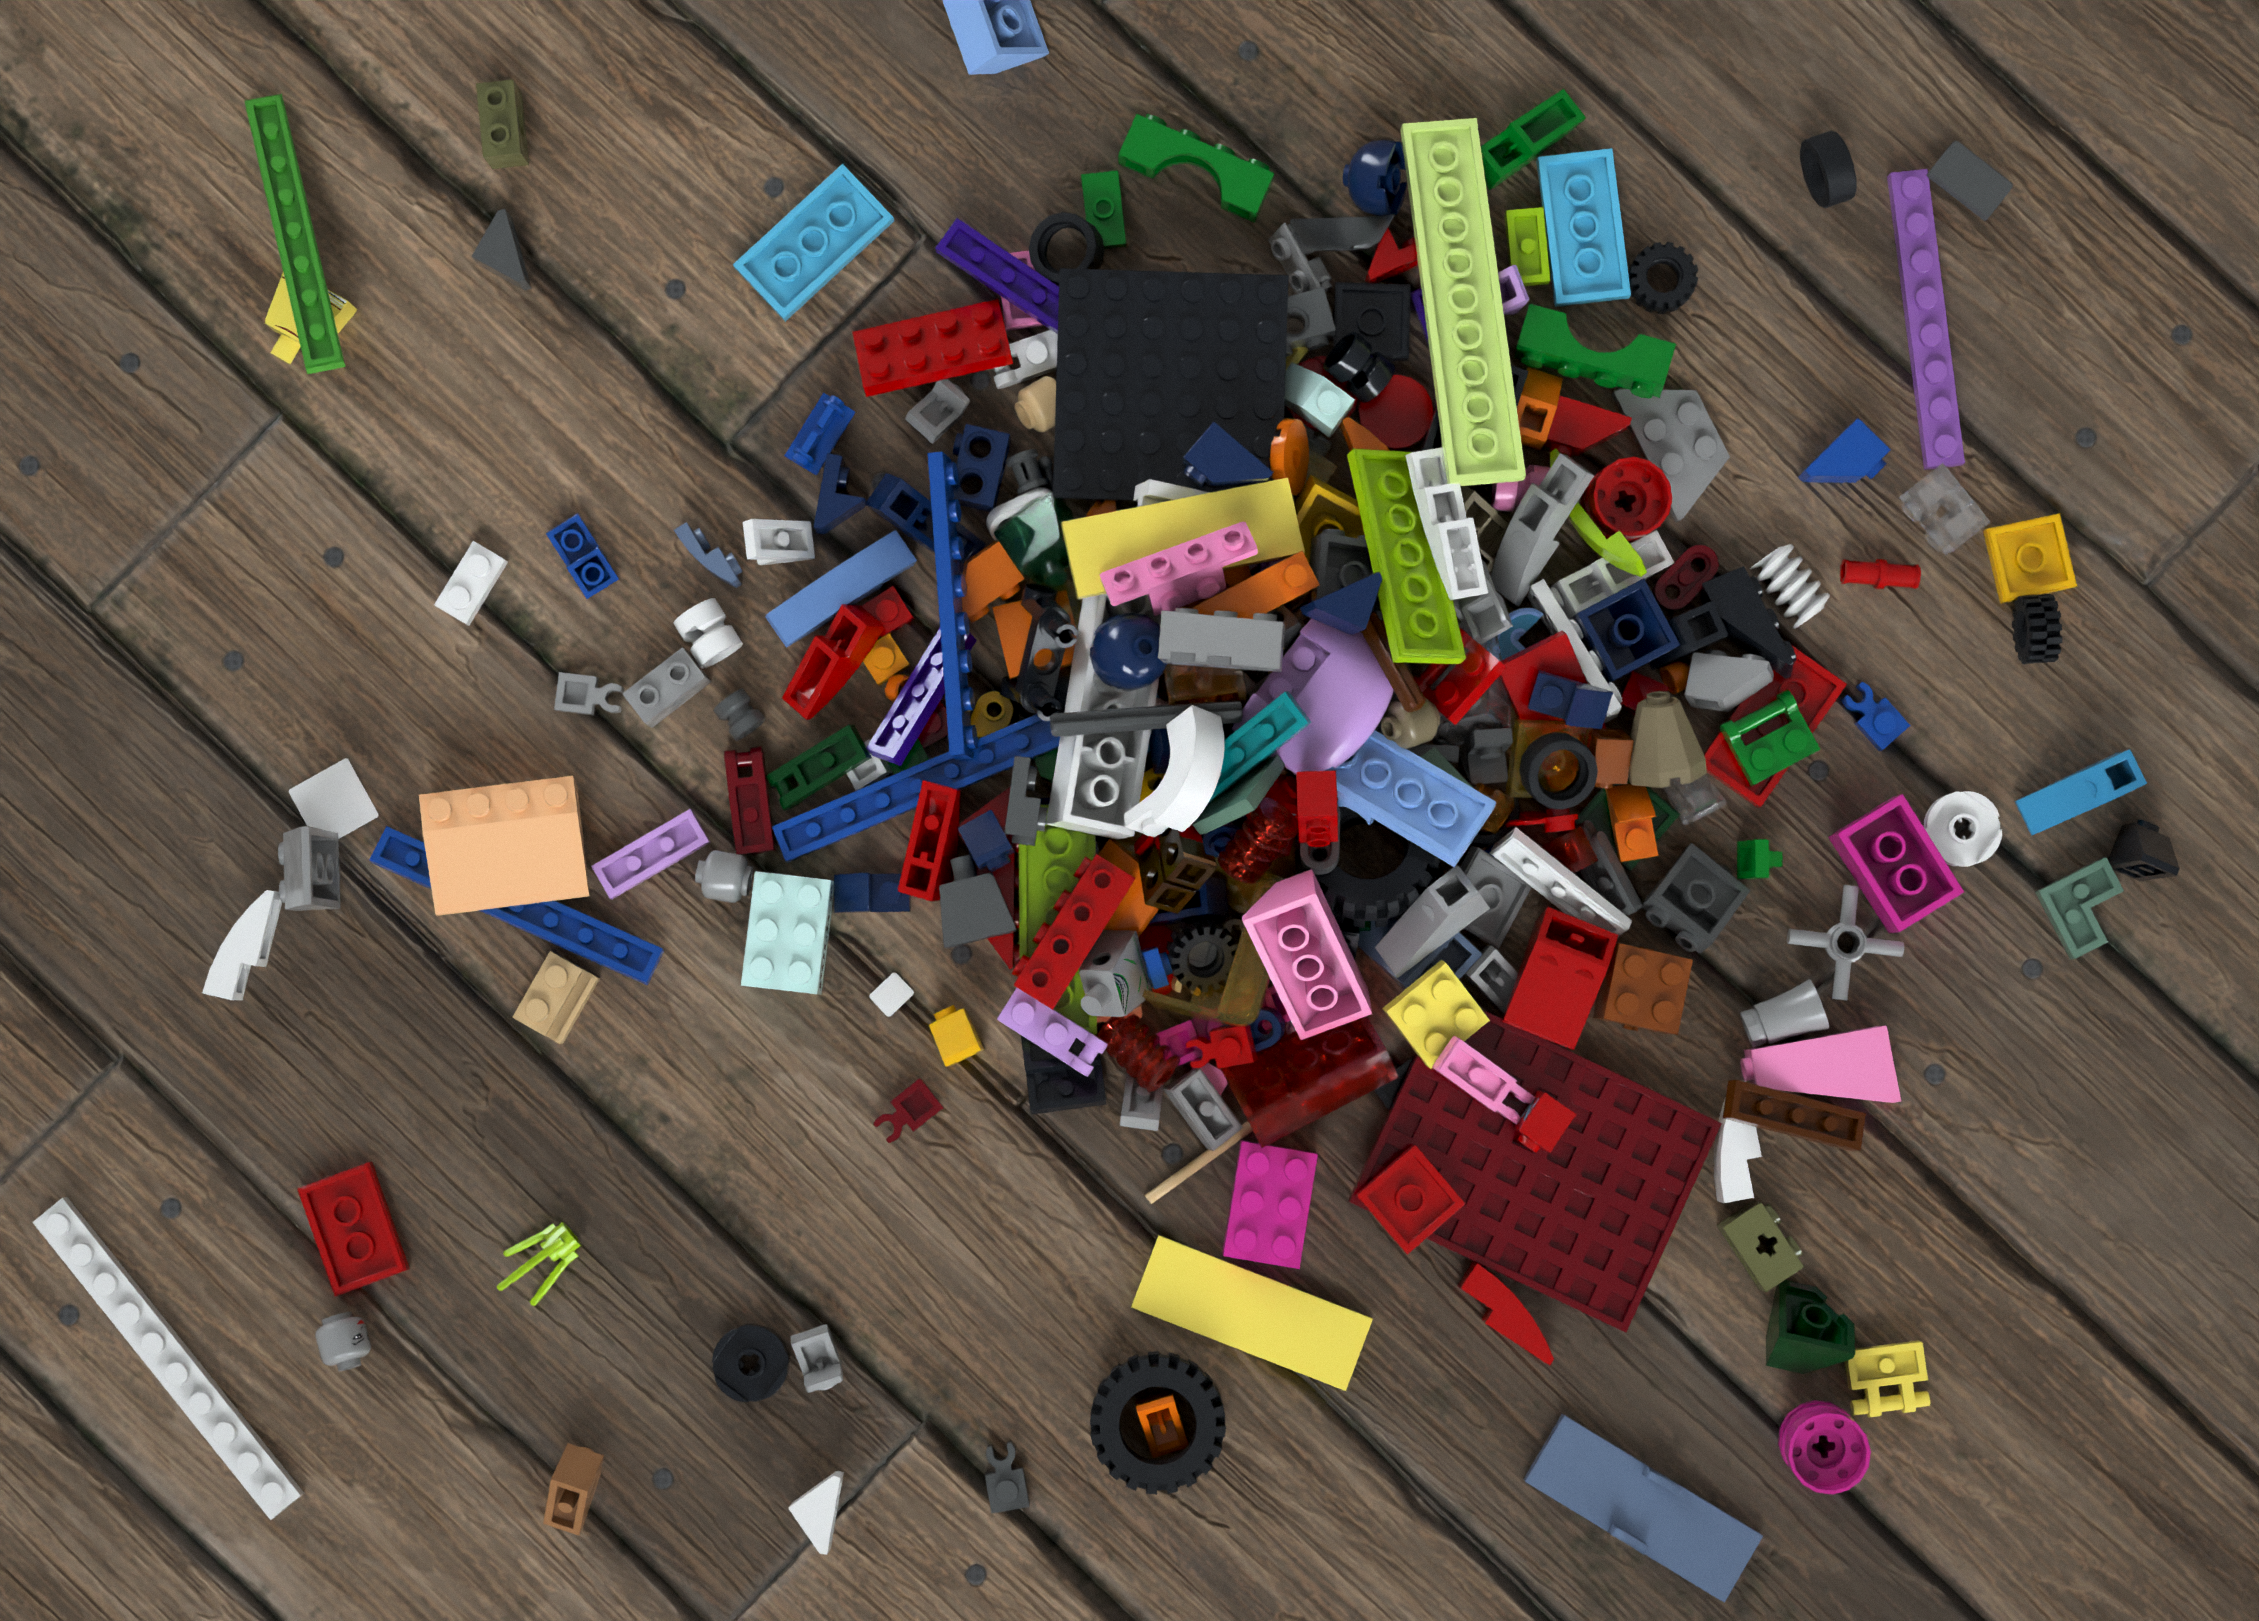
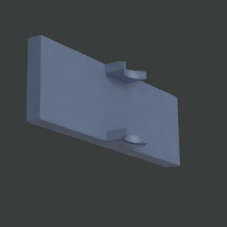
[1523,1414,1763,1603]

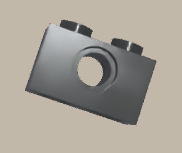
[1286,287,1336,357]

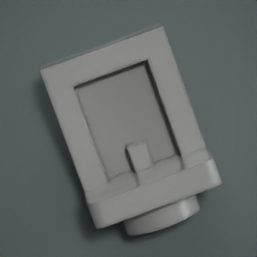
[905,379,970,444]
[790,1324,843,1393]

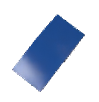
[546,513,619,599]

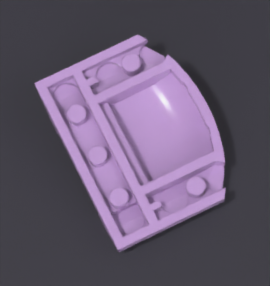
[1232,618,1394,774]

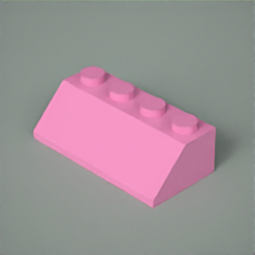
[1242,869,1372,1040]

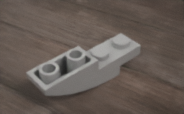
[1491,453,1594,606]

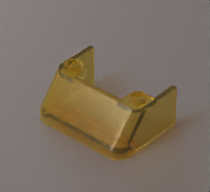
[1142,858,1285,1026]

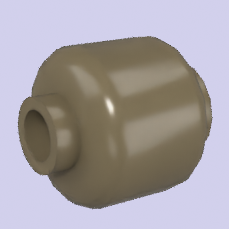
[1381,697,1440,749]

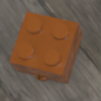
[1593,943,1693,1035]

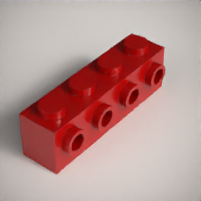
[1011,854,1136,1010]

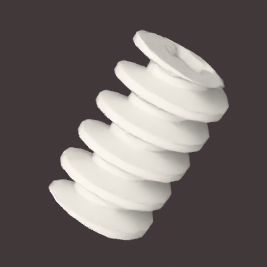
[1749,544,1830,629]

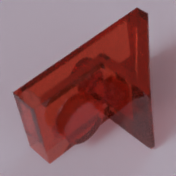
[1535,827,1599,891]

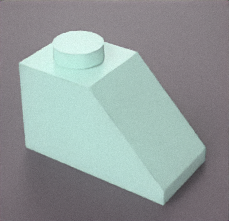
[1284,362,1355,438]

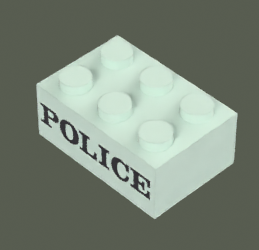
[741,871,834,995]

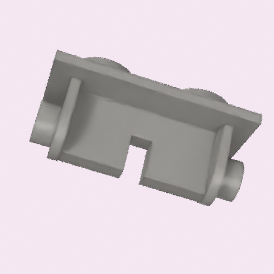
[1268,223,1332,294]

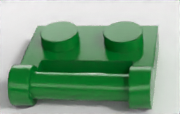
[1720,690,1820,786]

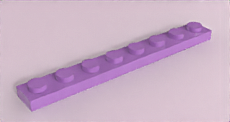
[1887,169,1965,470]

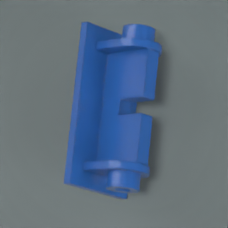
[784,393,856,476]

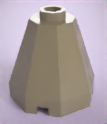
[1628,691,1707,788]

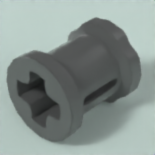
[1005,449,1050,496]

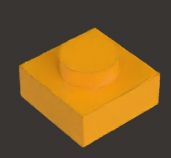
[863,633,910,686]

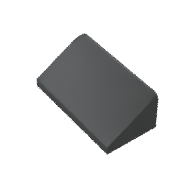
[1926,140,2013,221]

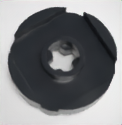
[712,1324,790,1402]

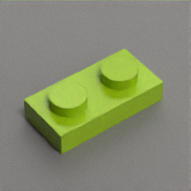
[1504,207,1550,286]

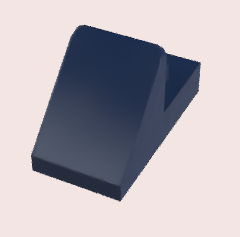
[814,453,867,534]
[1528,670,1613,729]
[834,873,911,913]

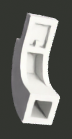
[1124,705,1225,838]

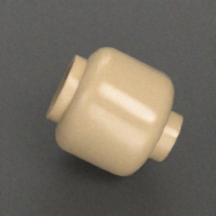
[1015,376,1056,432]

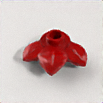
[1506,808,1578,833]

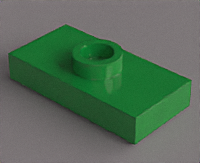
[1081,170,1126,249]

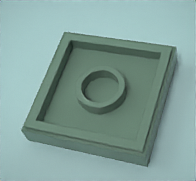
[1192,755,1285,835]

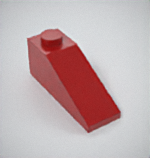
[897,780,960,902]

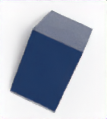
[1300,572,1382,635]

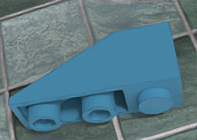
[2014,749,2147,836]

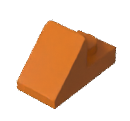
[1605,784,1658,863]

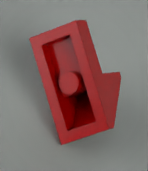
[1365,228,1418,283]

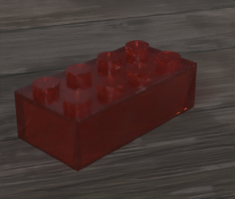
[1221,1016,1398,1148]

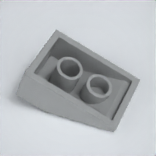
[278,826,341,911]

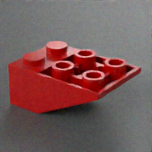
[1502,907,1619,1050]

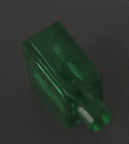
[994,491,1073,587]

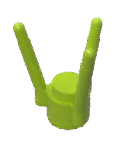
[497,1222,582,1306]

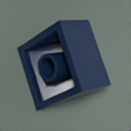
[1183,422,1273,488]
[1571,578,1680,683]

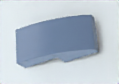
[674,522,743,588]

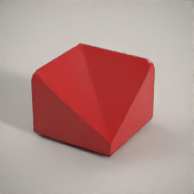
[1620,672,1669,716]

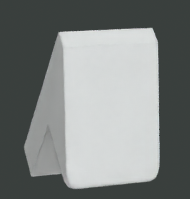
[743,519,815,565]

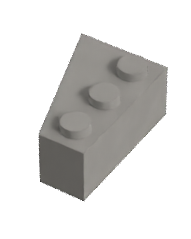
[1158,608,1285,672]

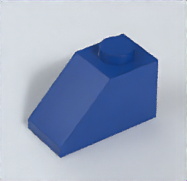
[1798,418,1891,483]

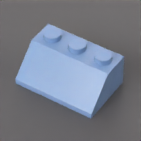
[942,0,1049,75]

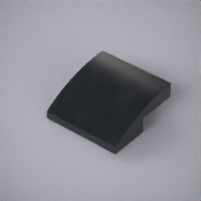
[1021,1034,1107,1115]

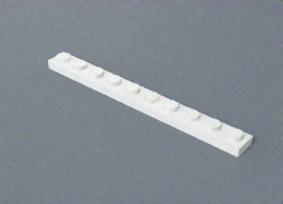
[32,1197,304,1520]

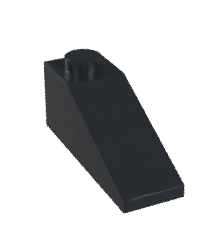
[2108,820,2180,881]

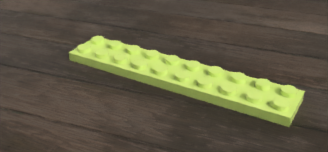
[1400,118,1526,486]

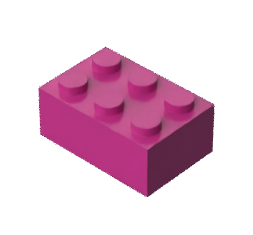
[1828,794,1964,934]
[1222,1140,1318,1269]

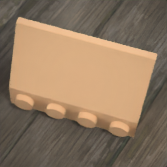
[419,776,590,916]

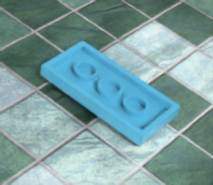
[1536,148,1631,307]
[733,164,895,322]

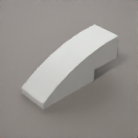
[1549,530,1675,620]
[202,890,282,1000]
[1714,1080,1762,1203]

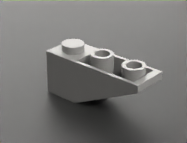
[1375,865,1490,978]

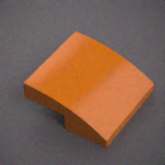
[992,590,1077,679]
[1098,839,1159,938]

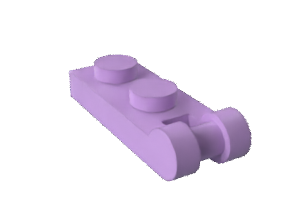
[997,987,1108,1077]

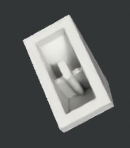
[788,1471,844,1555]

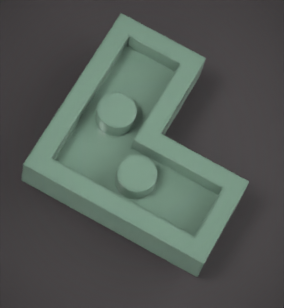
[2035,857,2124,960]

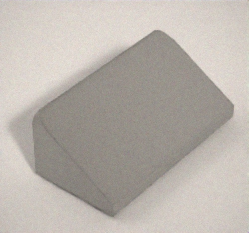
[1163,1068,1243,1151]

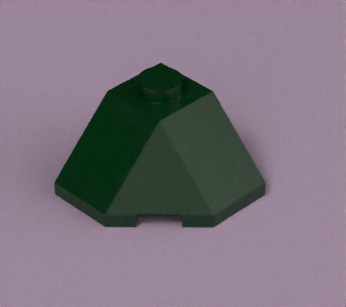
[1766,1280,1855,1374]

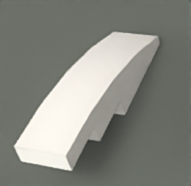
[1405,447,1488,600]

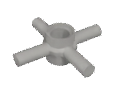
[1787,885,1904,1000]

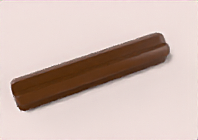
[1361,612,1426,713]

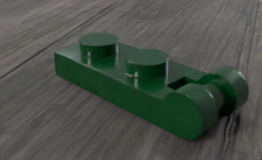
[766,724,872,811]

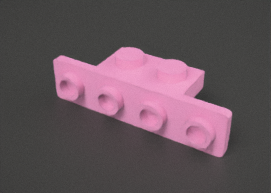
[1100,522,1258,616]

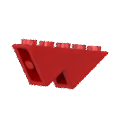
[959,786,1020,970]

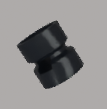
[1323,331,1395,403]

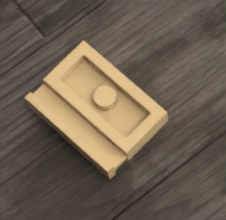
[512,951,600,1044]

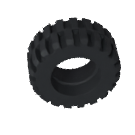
[1295,798,1440,928]

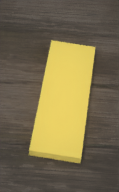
[1061,478,1305,599]
[1131,1235,1373,1391]

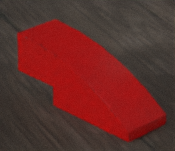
[782,604,885,720]
[1457,1261,1554,1365]

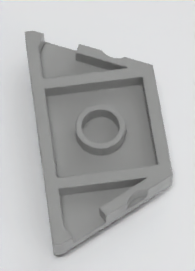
[1611,389,1730,523]

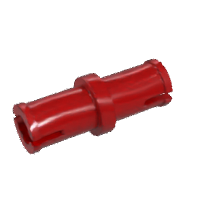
[1840,559,1921,589]

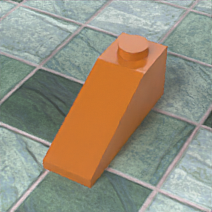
[1191,551,1320,619]

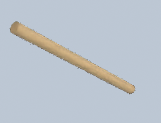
[1145,1088,1299,1204]

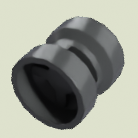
[713,688,766,741]

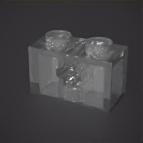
[1899,463,1990,555]

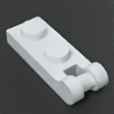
[994,330,1058,389]

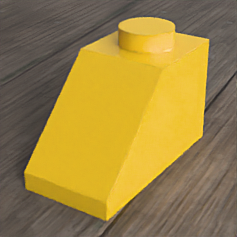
[929,1005,985,1067]

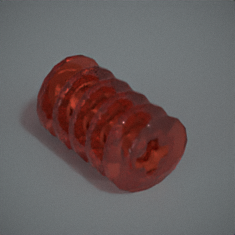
[1218,797,1298,884]
[1097,1014,1181,1092]

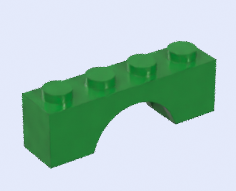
[1118,114,1274,223]
[1514,304,1676,398]

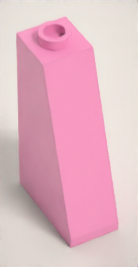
[1740,1026,1901,1103]

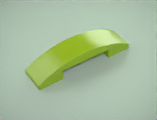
[1550,449,1647,577]

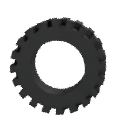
[1090,1351,1226,1495]

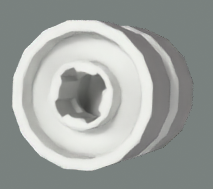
[673,598,743,669]

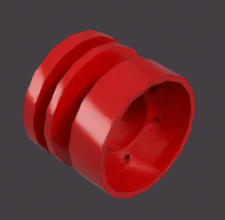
[1579,457,1673,543]

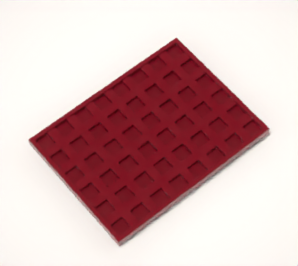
[1348,1010,1722,1333]

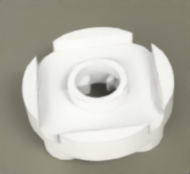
[1924,791,2002,867]

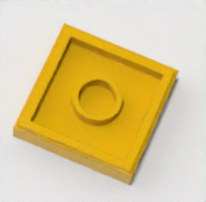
[1983,513,2077,604]

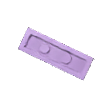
[591,809,711,899]

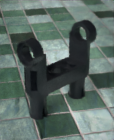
[999,583,1078,721]

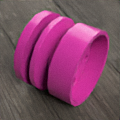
[1778,1400,1871,1495]

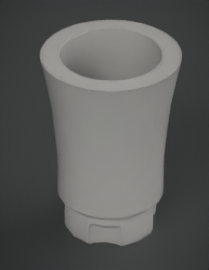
[1740,979,1829,1048]

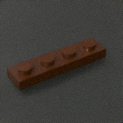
[1723,1080,1866,1151]

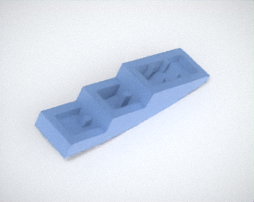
[765,530,917,648]

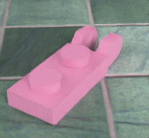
[1432,1035,1535,1125]

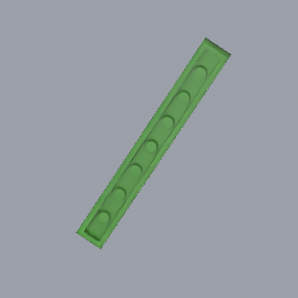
[244,94,345,375]

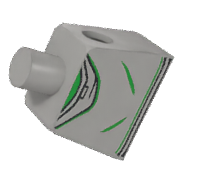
[1079,930,1153,1017]

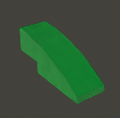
[1481,89,1586,190]

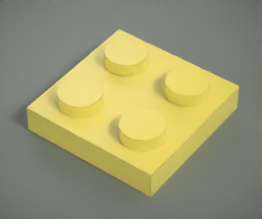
[1382,960,1490,1069]

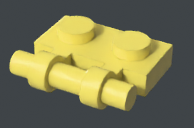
[1845,1340,1930,1418]

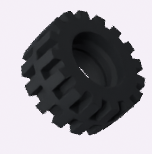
[1628,242,1698,314]

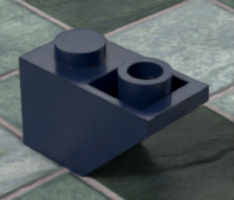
[958,810,1015,872]

